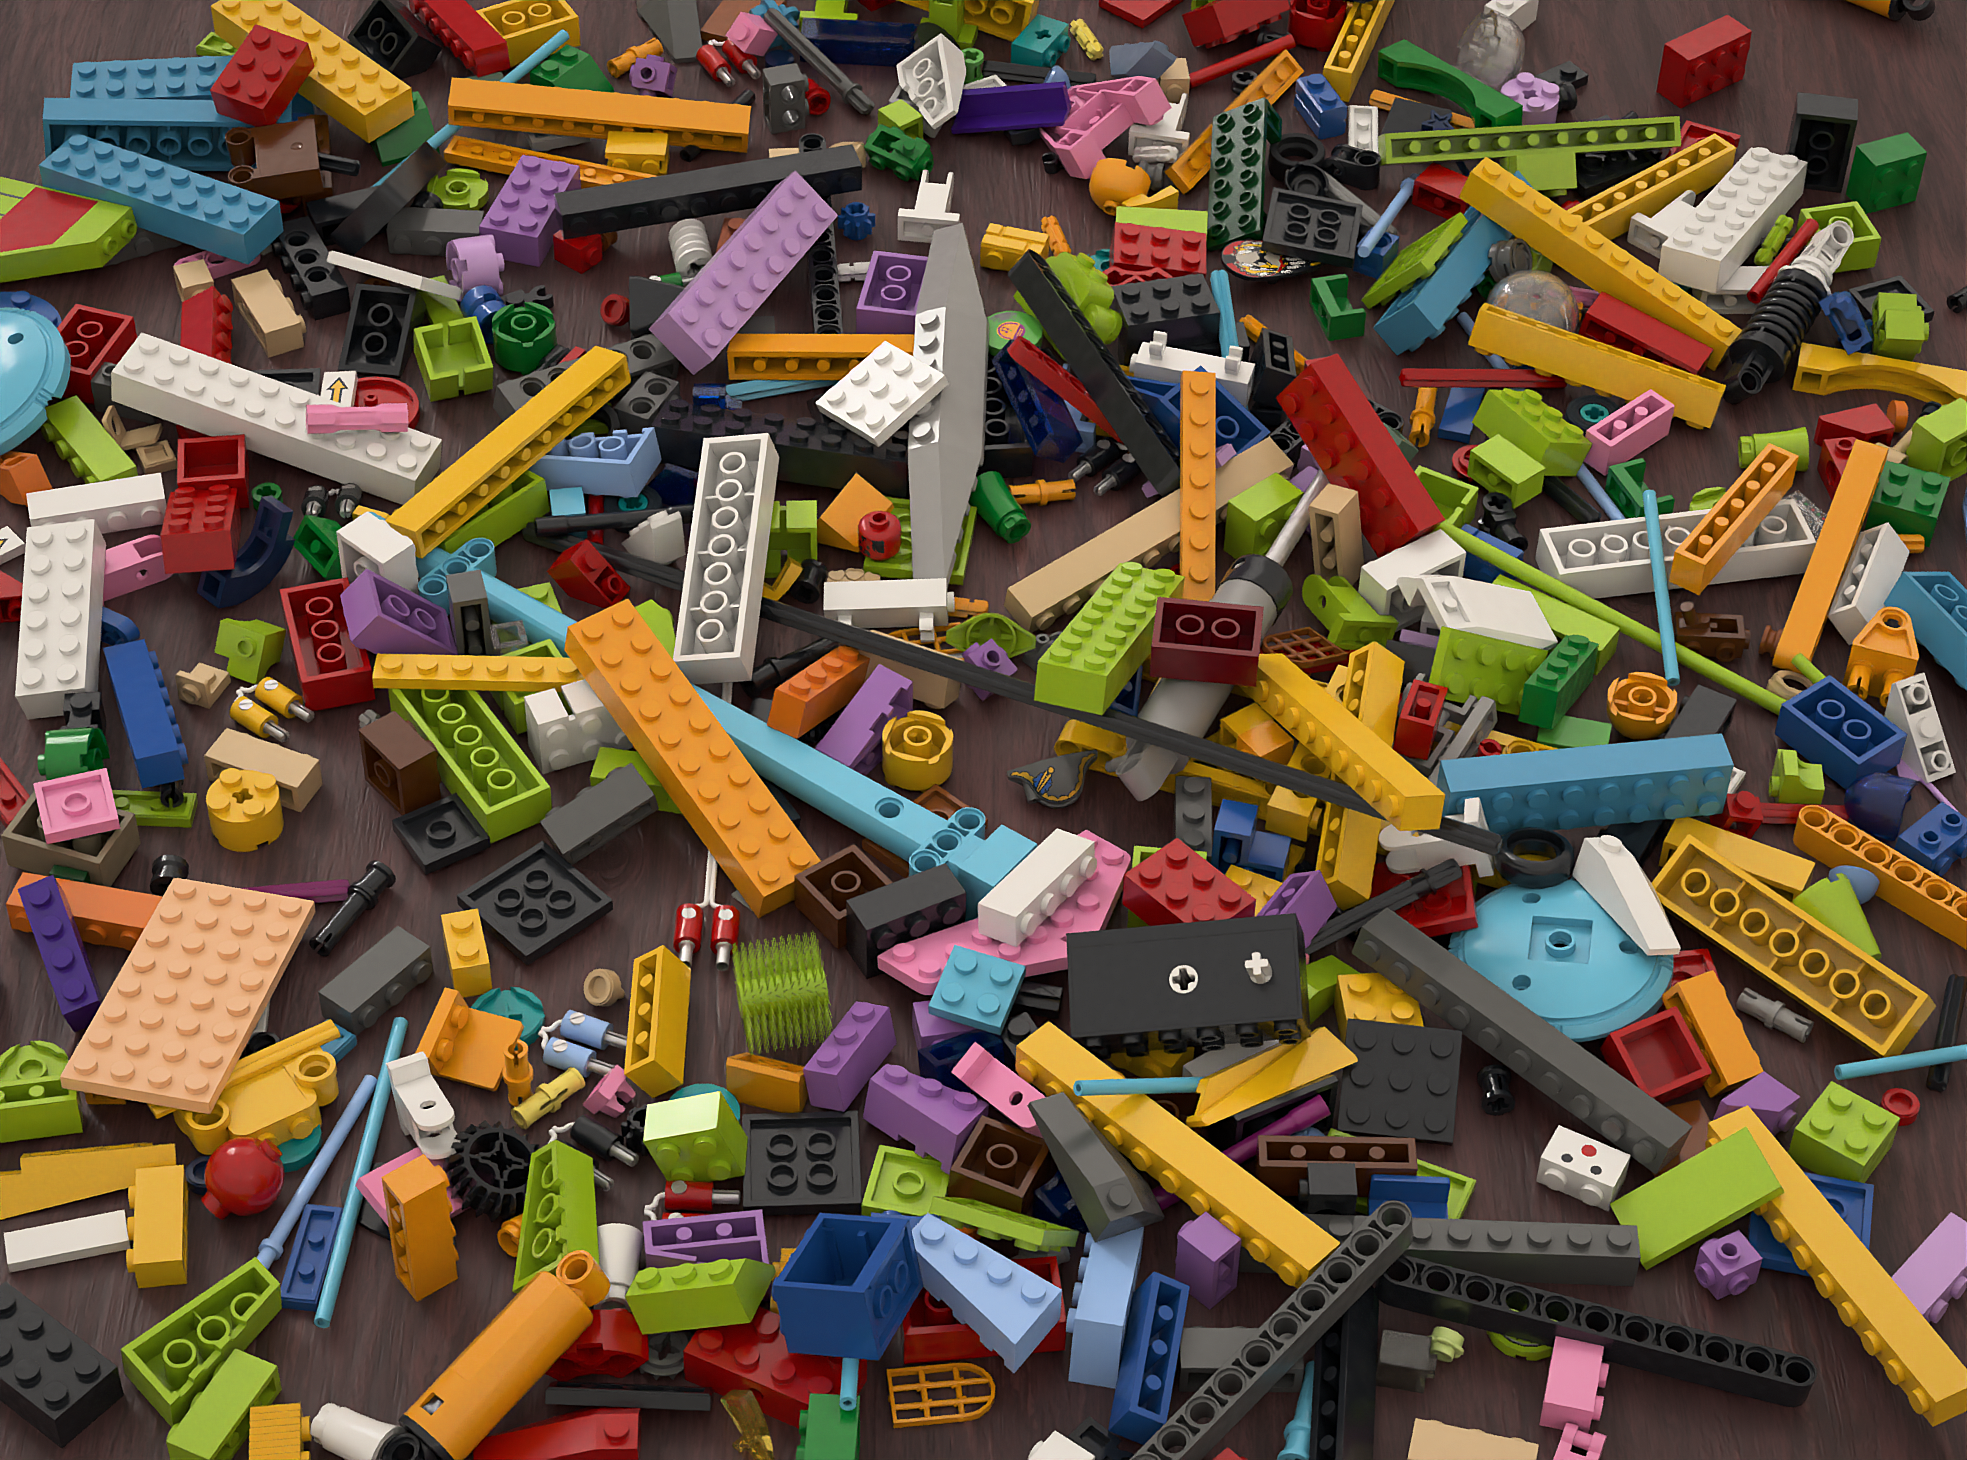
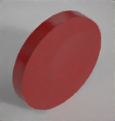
[354,376,420,429]

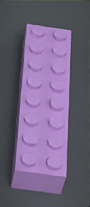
[649,170,838,375]

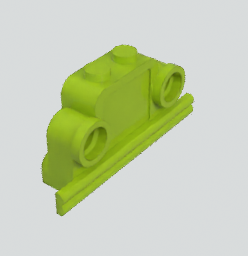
[1013,252,1122,361]

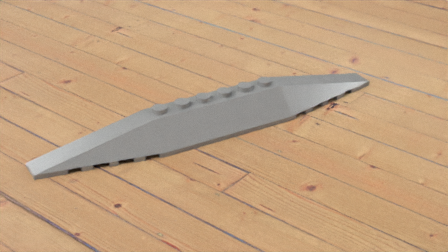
[908,223,989,588]

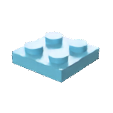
[928,945,1026,1035]

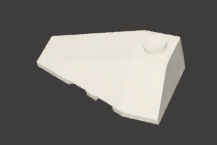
[896,33,966,129]
[1572,835,1681,956]

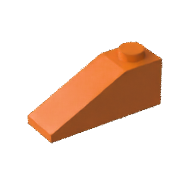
[0,451,53,507]

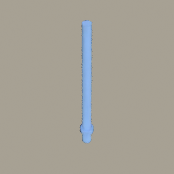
[1358,173,1419,258]
[257,1075,378,1270]

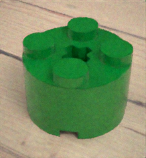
[492,302,557,376]
[38,727,111,781]

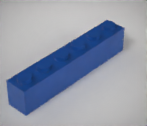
[103,639,189,789]

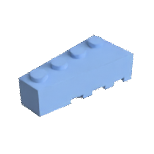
[528,427,662,498]
[912,1213,1062,1373]
[1066,1227,1144,1389]

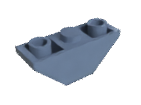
[1109,40,1177,80]

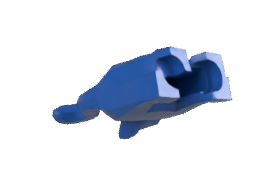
[1819,291,1874,355]

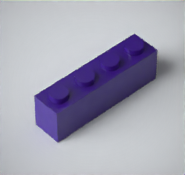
[18,875,104,1032]

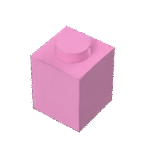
[725,12,778,56]

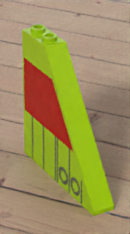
[0,177,137,283]

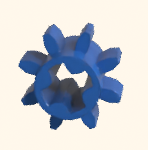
[838,202,875,240]

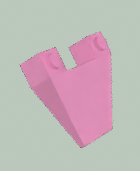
[1039,76,1172,179]

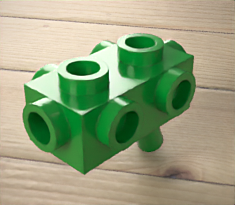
[864,124,934,182]

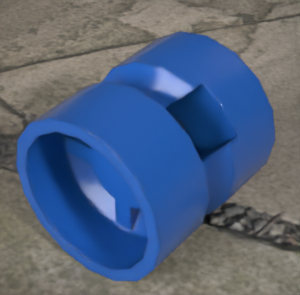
[461,285,506,344]

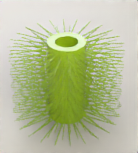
[732,931,833,1056]

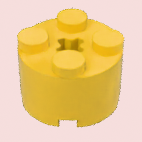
[882,710,953,793]
[206,768,284,852]

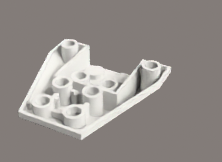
[1396,574,1558,650]

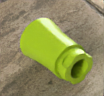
[1738,427,1809,472]

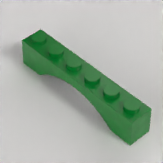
[1378,39,1523,128]

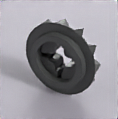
[639,1330,693,1380]

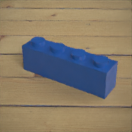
[1108,1271,1190,1445]

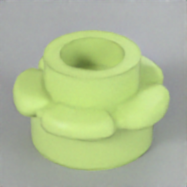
[1425,1327,1464,1362]

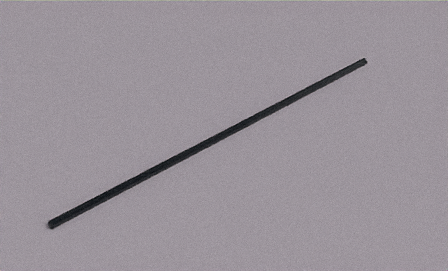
[522,522,1503,856]

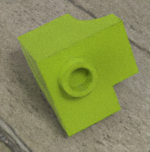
[214,618,286,685]
[1769,749,1825,804]

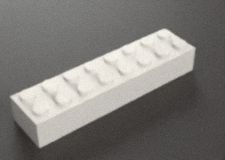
[1658,147,1808,294]
[673,433,779,685]
[1535,499,1817,602]

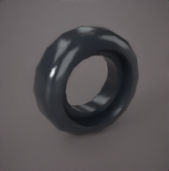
[1494,827,1575,889]

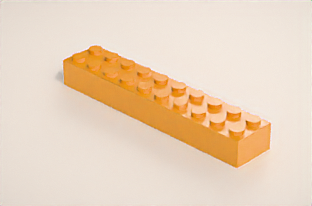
[564,599,821,919]

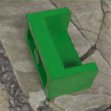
[1309,274,1366,341]
[1605,458,1675,519]

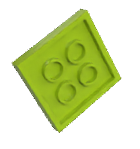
[1361,212,1468,309]
[863,497,977,585]
[929,1196,1079,1252]

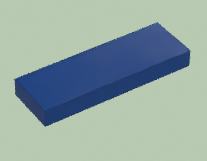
[1438,388,1486,443]
[280,1204,344,1312]

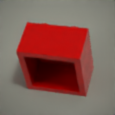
[177,434,249,508]
[1600,1006,1712,1104]

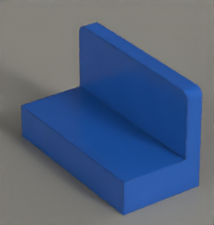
[1367,1174,1450,1219]

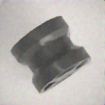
[1139,160,1165,193]

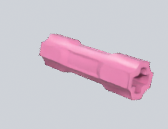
[305,403,408,434]

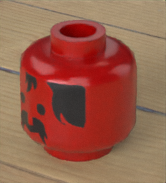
[858,511,902,561]

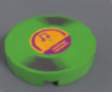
[987,311,1043,360]

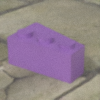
[815,664,913,776]
[863,1064,990,1175]

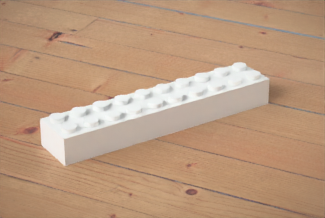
[111,332,442,505]

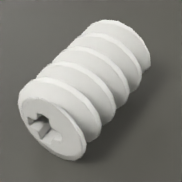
[668,219,712,277]

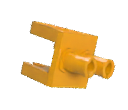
[1842,607,1919,708]

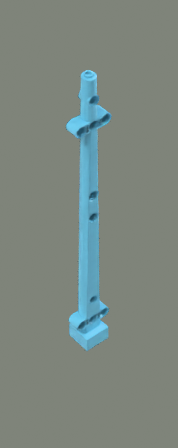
[360,512,1037,922]

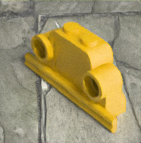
[147,1019,341,1155]

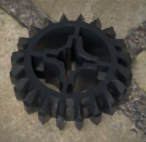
[443,1120,540,1223]

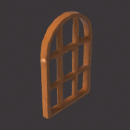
[1261,627,1348,668]

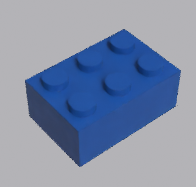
[1774,675,1907,794]

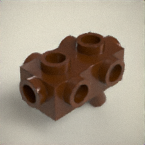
[1672,601,1750,662]

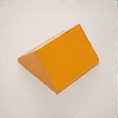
[817,473,894,553]
[726,1052,809,1113]

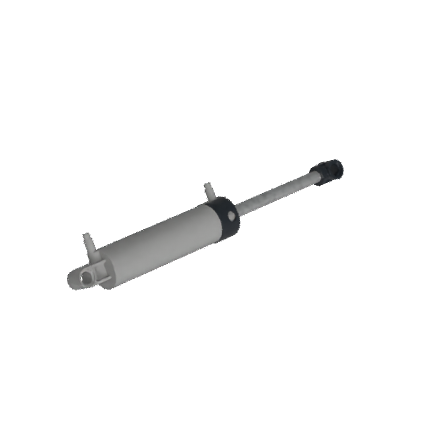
[1105,468,1331,801]

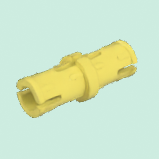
[511,1067,585,1129]

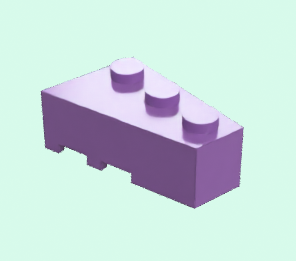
[642,1209,771,1302]

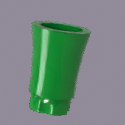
[968,471,1032,544]

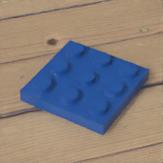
[1747,1172,1874,1277]

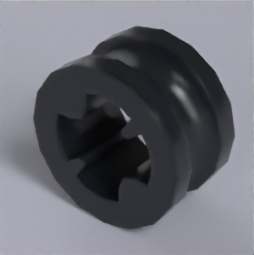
[1231,69,1257,95]

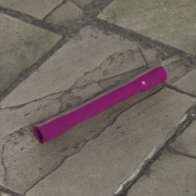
[1152,1094,1331,1211]

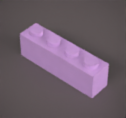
[1891,1212,1967,1323]

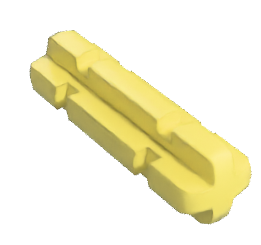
[1070,19,1104,61]

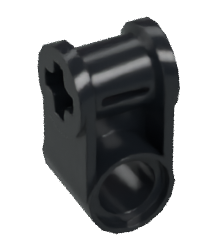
[1321,144,1381,191]

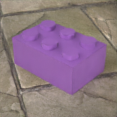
[856,251,928,334]
[340,569,458,655]

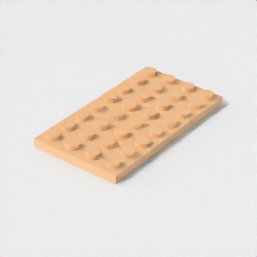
[60,878,315,1114]

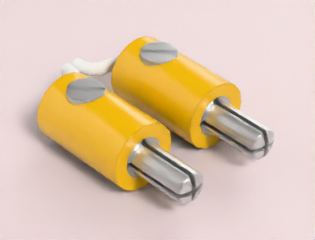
[230,677,314,743]

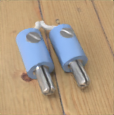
[538,1010,627,1078]

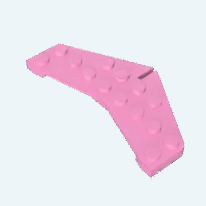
[877,830,1131,995]

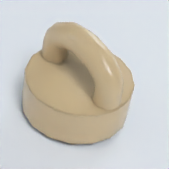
[584,969,625,1007]

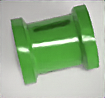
[961,48,984,85]

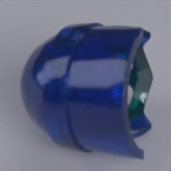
[1844,771,1919,841]

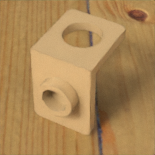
[102,405,163,451]

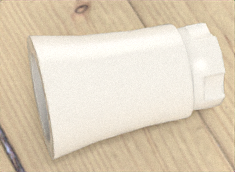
[594,1223,644,1312]
[310,1403,406,1460]

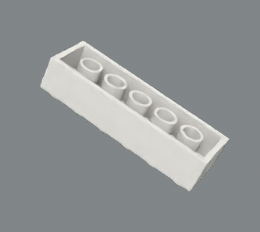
[15,519,106,720]

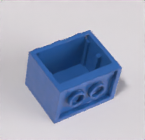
[772,1213,923,1360]

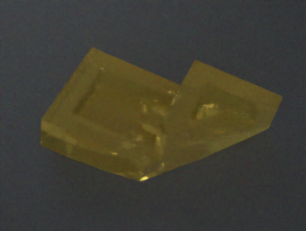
[720,1390,774,1460]

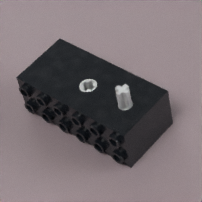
[1066,913,1311,1060]

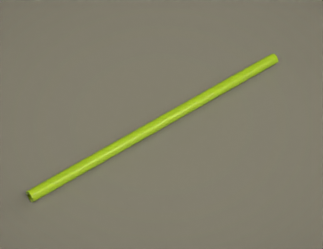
[1431,521,1787,716]

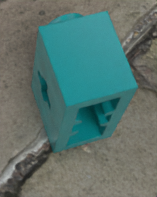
[1011,14,1071,68]

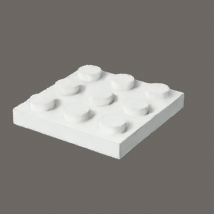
[816,341,949,447]

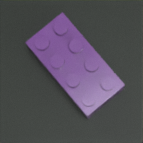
[479,155,581,267]

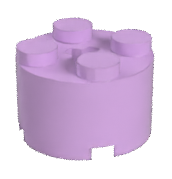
[1500,72,1560,125]
[446,235,504,301]

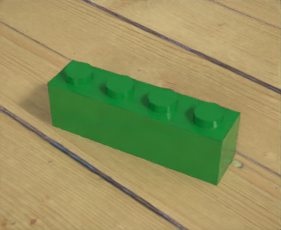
[1518,635,1599,730]

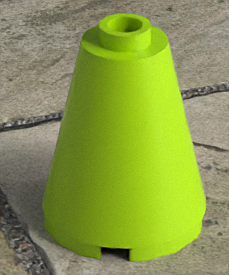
[1792,873,1882,961]

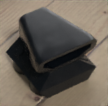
[629,276,685,340]

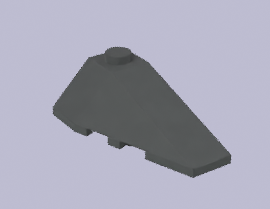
[635,0,702,63]
[1027,1092,1165,1242]

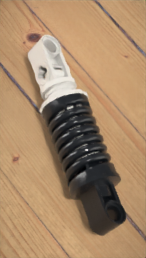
[1721,221,1854,405]

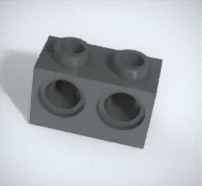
[762,63,809,134]
[614,371,682,435]

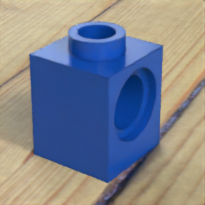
[1353,227,1399,279]

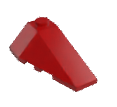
[473,1406,642,1460]

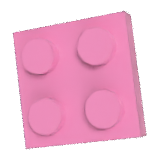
[33,768,121,844]

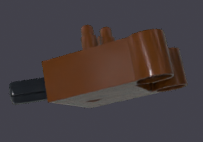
[225,118,360,203]

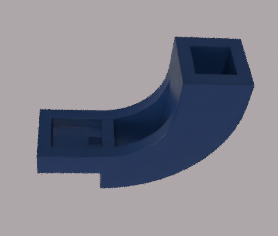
[197,495,295,608]

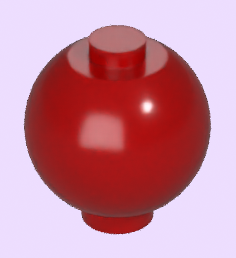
[201,1137,285,1220]

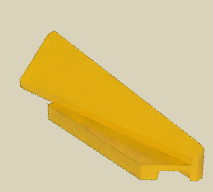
[1186,1026,1358,1127]
[0,1142,177,1220]

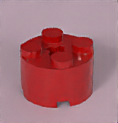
[1287,0,1347,52]

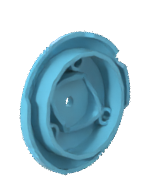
[0,307,71,456]
[1448,877,1673,1042]

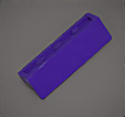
[951,81,1071,134]

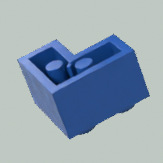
[1211,799,1292,883]

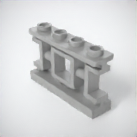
[1392,673,1498,786]

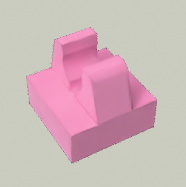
[583,1065,636,1118]

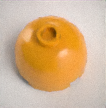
[1089,158,1151,216]
[1607,672,1677,740]

